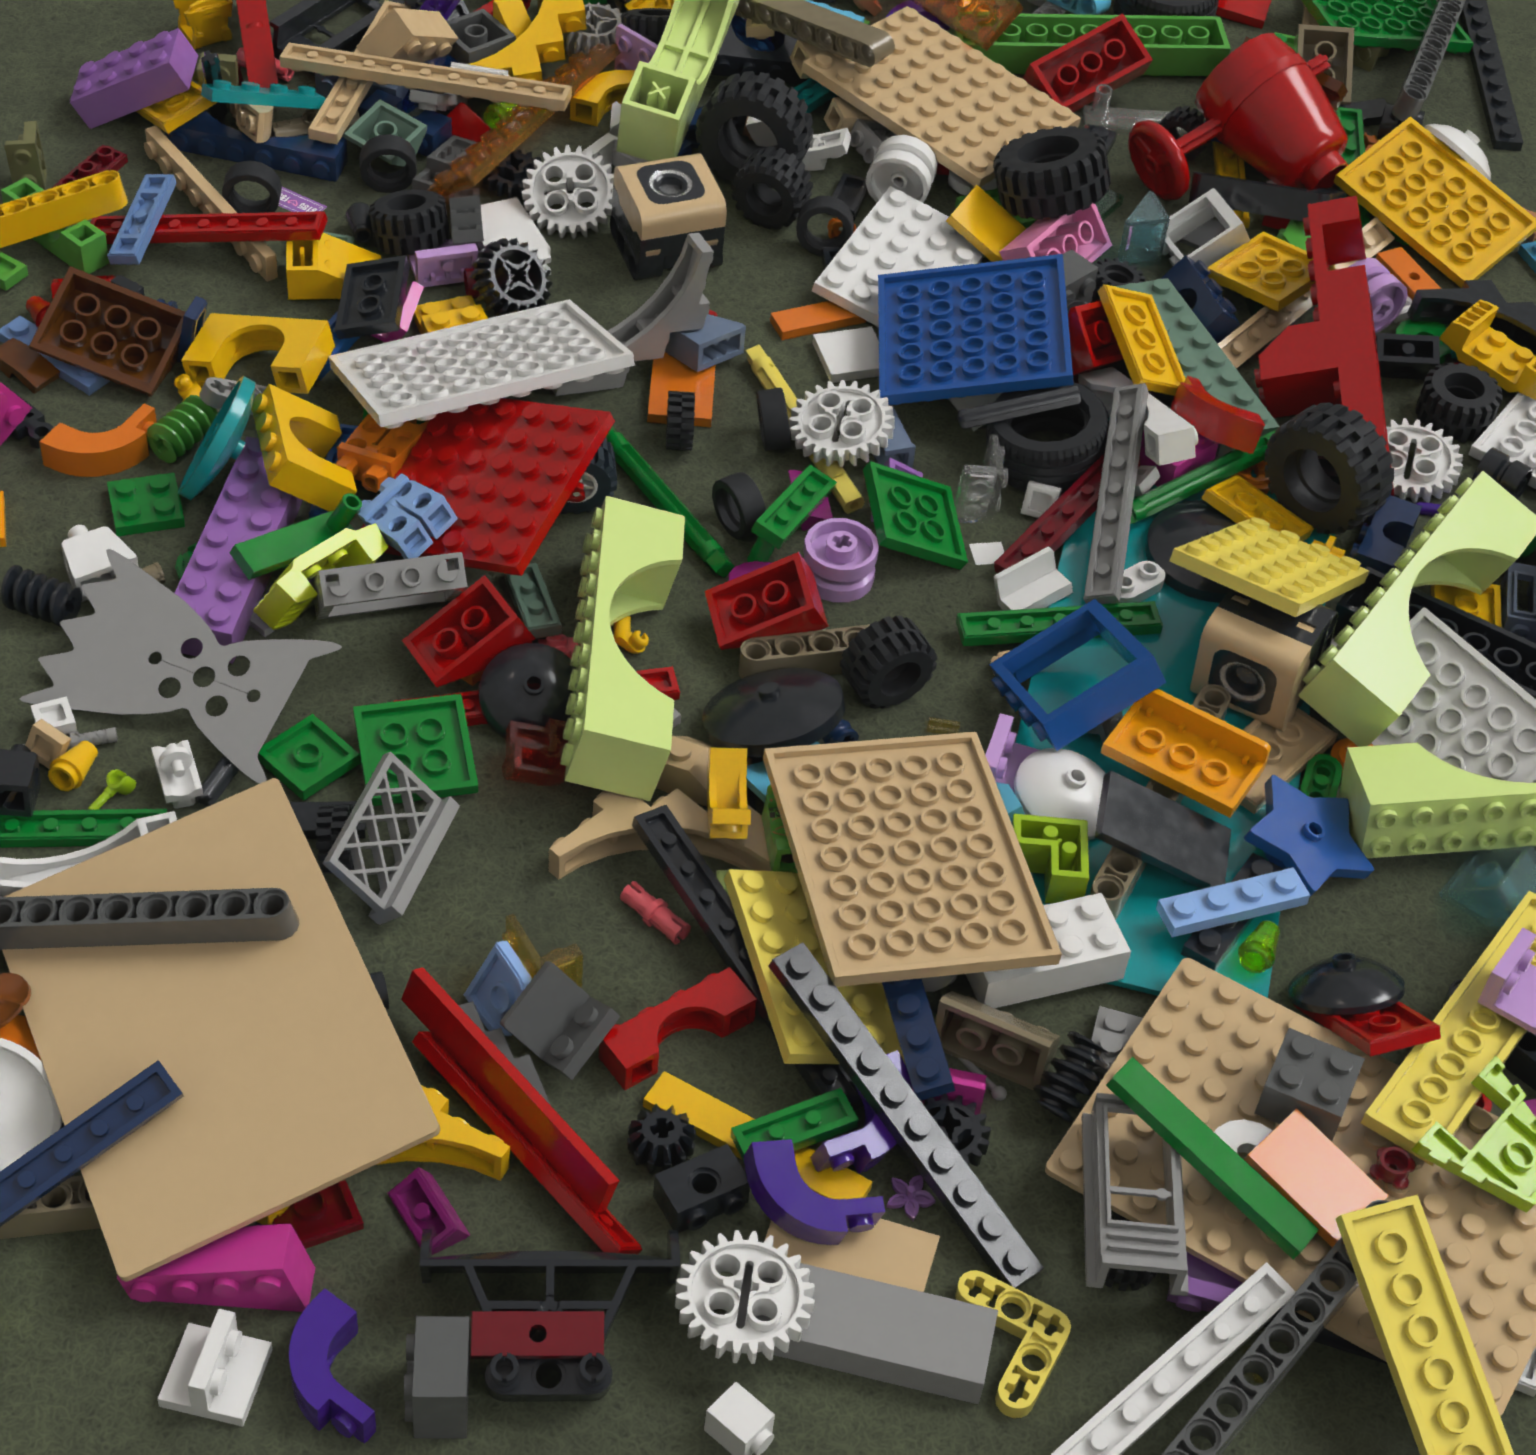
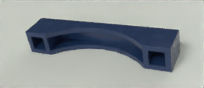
[165,110,348,182]

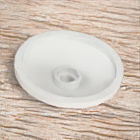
[1424,124,1491,181]
[1014,748,1106,840]

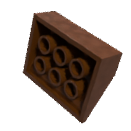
[29,266,186,397]

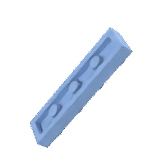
[1156,867,1310,937]

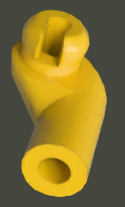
[174,374,202,401]
[613,616,649,654]

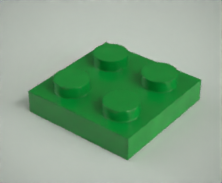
[107,473,185,536]
[258,714,360,801]

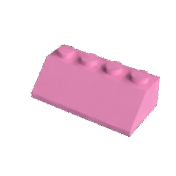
[1000,203,1112,263]

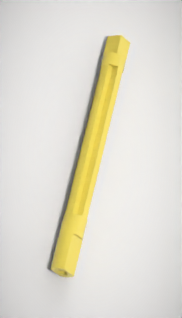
[746,344,865,514]

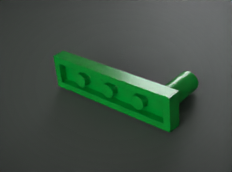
[747,465,837,562]
[229,493,362,580]

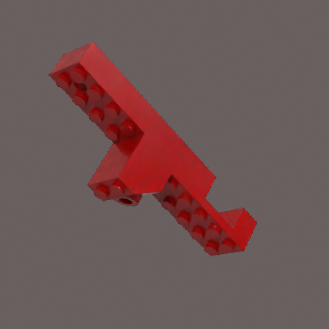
[1254,195,1395,496]

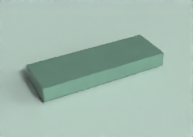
[504,563,562,638]

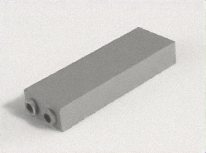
[726,1263,998,1404]

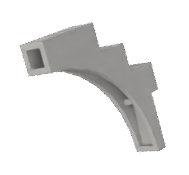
[551,233,714,396]

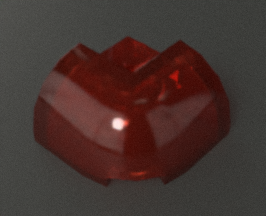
[502,718,569,786]

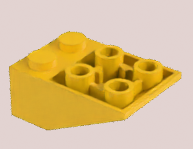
[286,233,381,300]

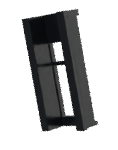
[270,0,404,76]

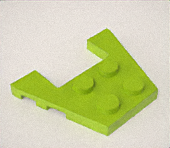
[1411,1056,1536,1213]

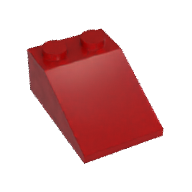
[704,552,829,650]
[402,575,536,687]

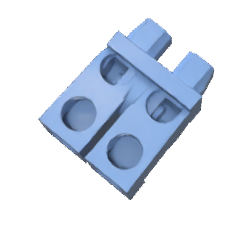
[358,473,458,559]

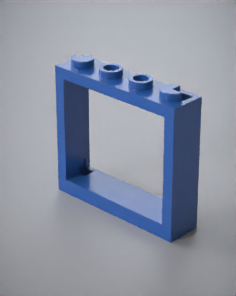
[989,599,1167,751]

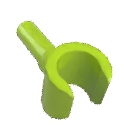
[88,769,136,810]

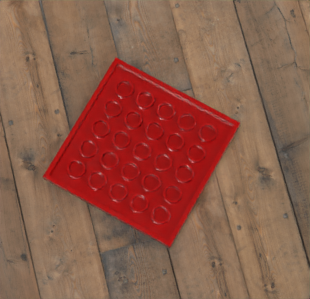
[360,398,615,576]

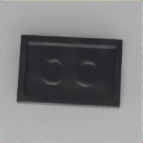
[334,255,410,339]

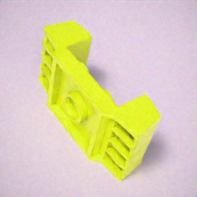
[253,523,388,630]

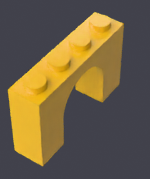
[181,313,335,394]
[251,384,357,512]

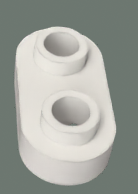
[1111,561,1165,604]

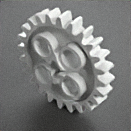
[522,145,614,239]
[789,380,895,467]
[1386,418,1463,504]
[675,1230,815,1364]

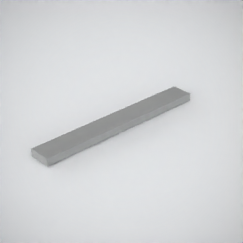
[1084,383,1148,604]

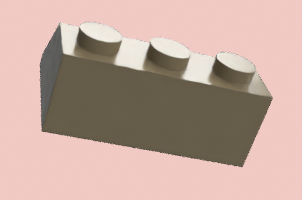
[935,991,1060,1090]

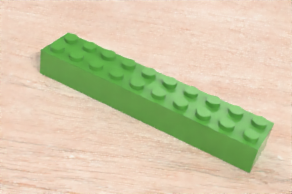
[949,12,1231,77]

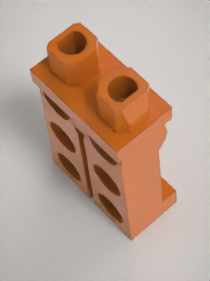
[335,414,431,493]

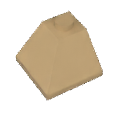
[657,736,753,807]

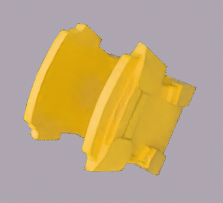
[173,0,233,50]

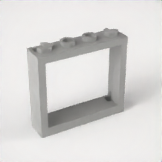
[311,552,468,620]

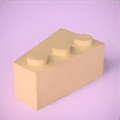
[356,8,459,62]

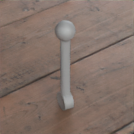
[951,1054,1007,1101]

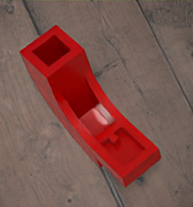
[1170,376,1265,454]

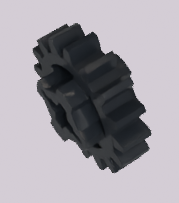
[483,149,541,199]
[924,1093,991,1167]

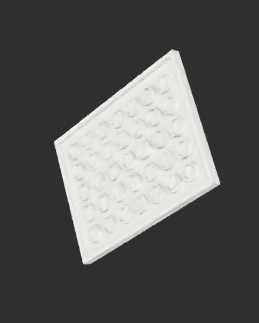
[328,299,635,429]

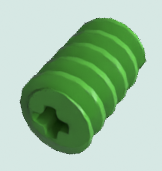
[147,395,218,463]

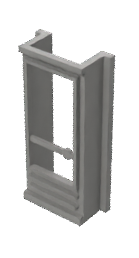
[1081,1093,1189,1296]

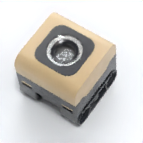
[610,153,727,281]
[1190,589,1339,732]

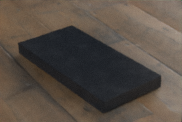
[1095,771,1231,889]

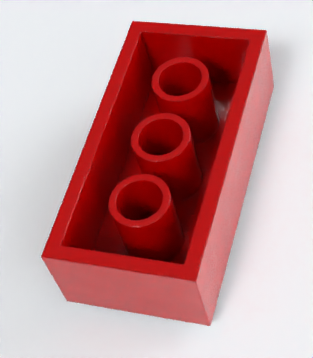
[1023,14,1153,112]

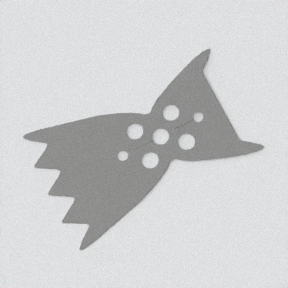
[20,549,342,784]

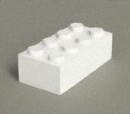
[966,893,1131,1008]

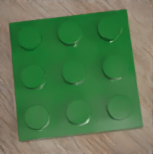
[863,461,968,570]
[353,694,478,806]

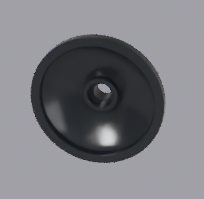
[478,643,576,745]
[1288,953,1405,1015]

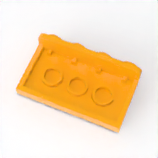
[1101,689,1271,818]

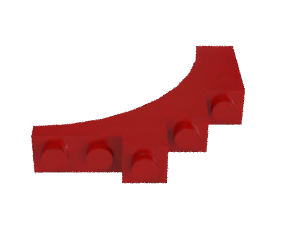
[236,0,278,88]

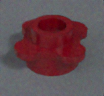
[1369,1147,1416,1190]

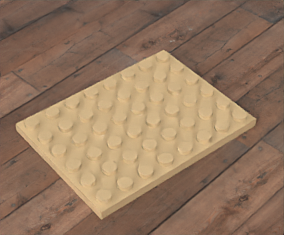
[801,6,1081,187]
[763,732,1062,987]

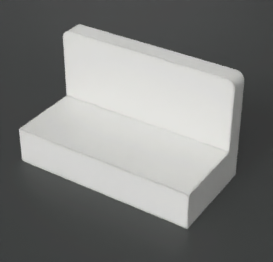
[994,547,1073,611]

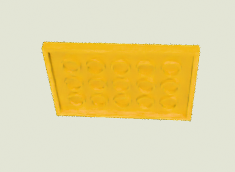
[1333,116,1536,288]

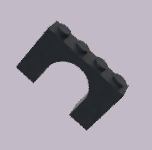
[710,24,809,84]

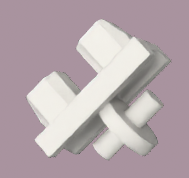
[151,740,203,809]

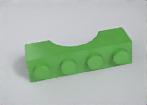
[1,177,109,274]

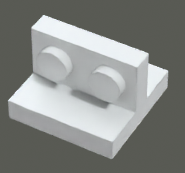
[158,1309,272,1427]

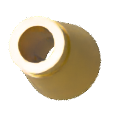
[48,741,98,791]

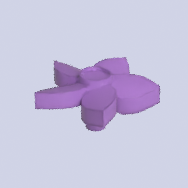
[886,1175,935,1221]

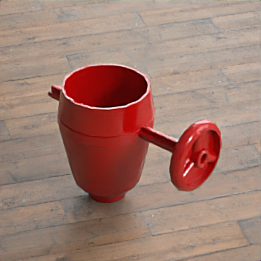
[1128,33,1348,200]

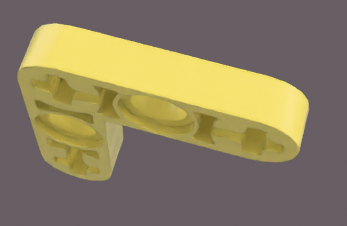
[955,1270,1071,1418]

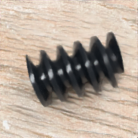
[1,565,82,627]
[1033,1031,1109,1123]

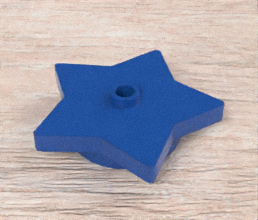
[1243,775,1374,898]

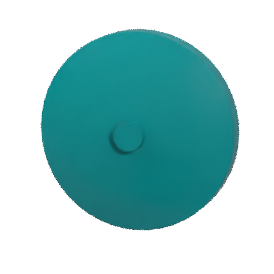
[178,375,256,500]

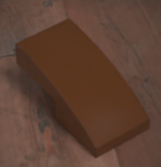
[0,338,60,394]

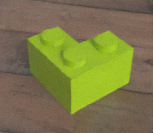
[1012,814,1089,903]

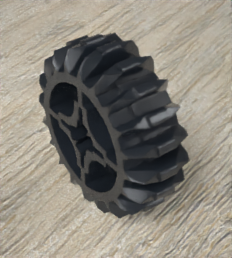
[470,237,553,317]

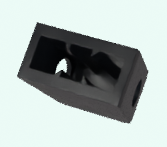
[0,744,41,817]

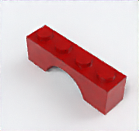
[599,967,757,1090]

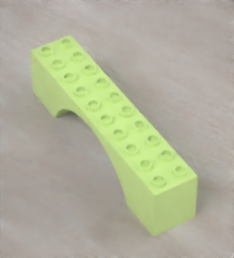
[616,0,740,161]
[1298,471,1536,747]
[560,496,685,801]
[1338,743,1536,858]

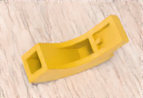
[570,70,635,126]
[707,747,751,839]

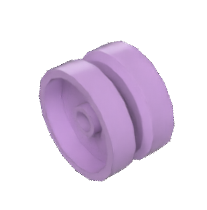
[1349,258,1408,333]
[803,518,879,602]

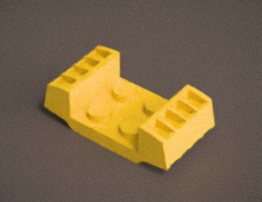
[1439,299,1536,400]

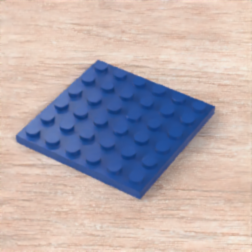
[878,254,1074,405]

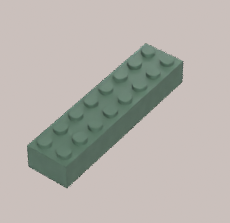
[1115,278,1280,459]

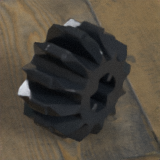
[627,1104,696,1174]

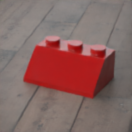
[1068,301,1125,376]

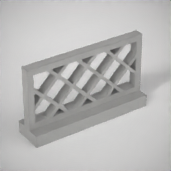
[322,752,460,925]

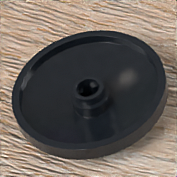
[1145,500,1237,603]
[702,668,845,757]

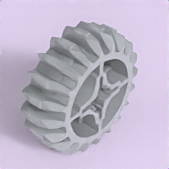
[562,2,622,62]

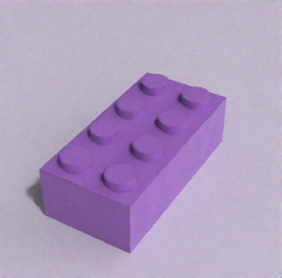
[70,28,198,129]

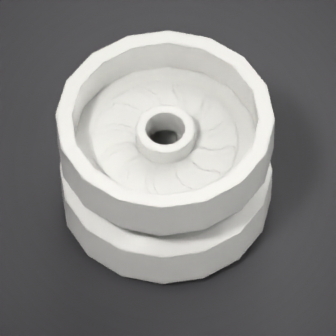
[866,135,938,203]

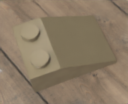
[1294,24,1354,105]

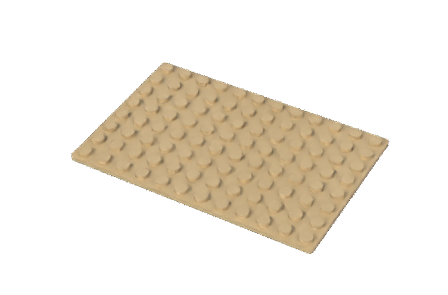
[2,778,440,1281]
[1045,958,1536,1417]

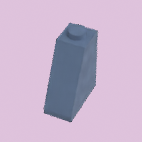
[665,314,746,372]

